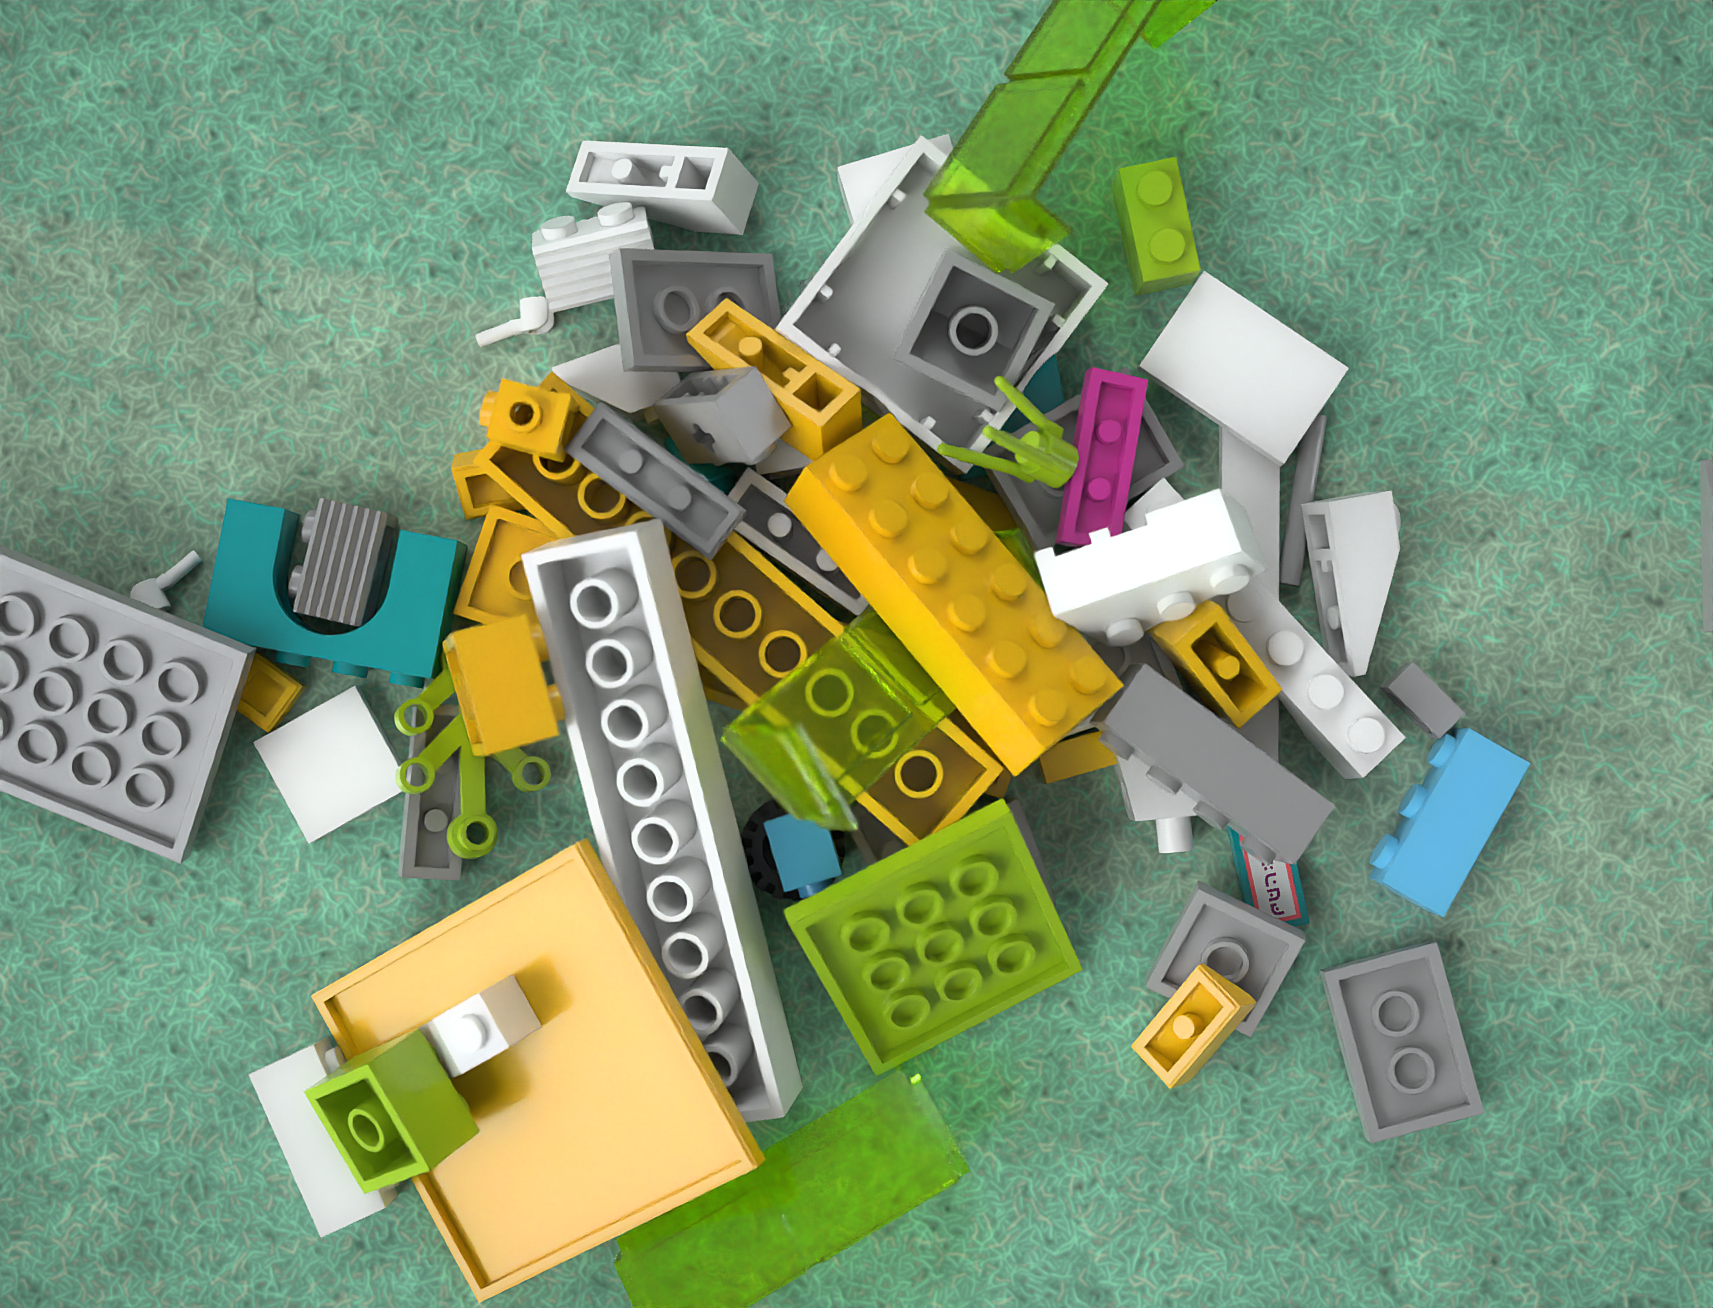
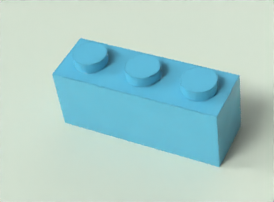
[1369,728,1531,917]

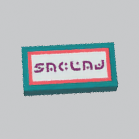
[1226,825,1310,927]

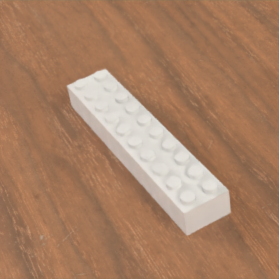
[522,519,803,1122]

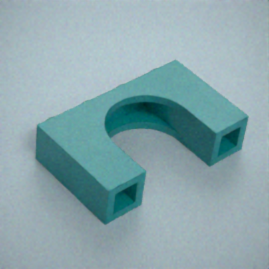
[202,498,468,689]

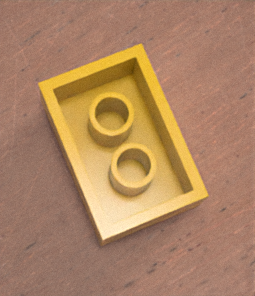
[442,613,566,756]

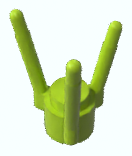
[937,375,1079,488]

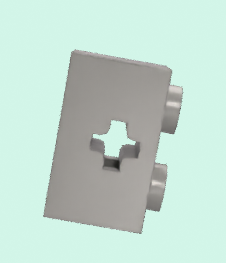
[652,366,792,466]

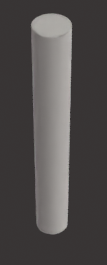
[1279,414,1327,587]

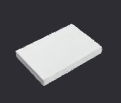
[1137,271,1349,466]

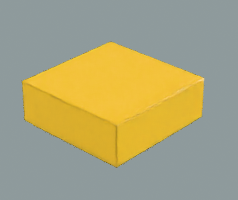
[237,652,307,733]

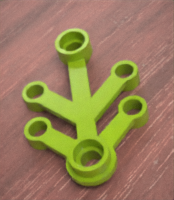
[394,648,551,859]

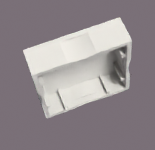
[774,135,1108,475]

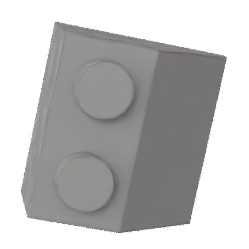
[893,249,1055,412]

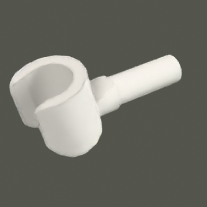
[476,297,554,347]
[130,550,203,612]

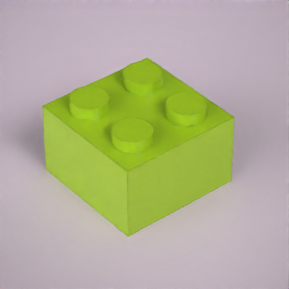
[304,1028,480,1194]

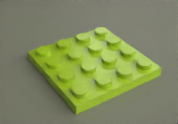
[783,798,1083,1076]

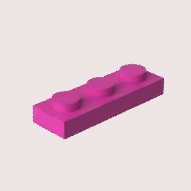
[1055,367,1148,548]

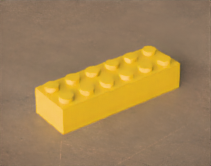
[783,412,1124,777]

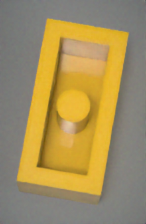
[1037,730,1117,784]

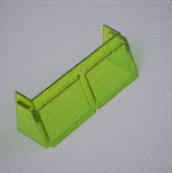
[923,0,1217,274]
[721,528,1047,829]
[614,1064,971,1308]

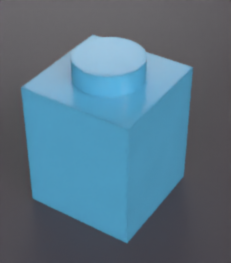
[764,804,843,898]

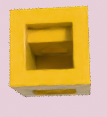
[479,378,579,462]

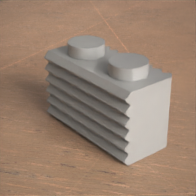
[288,498,398,627]

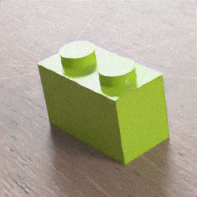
[1111,157,1201,296]

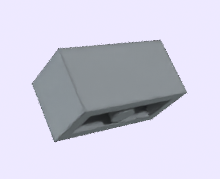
[1380,662,1465,739]

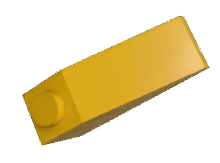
[686,298,863,461]

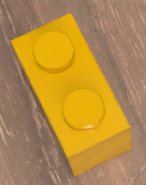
[1147,599,1283,729]

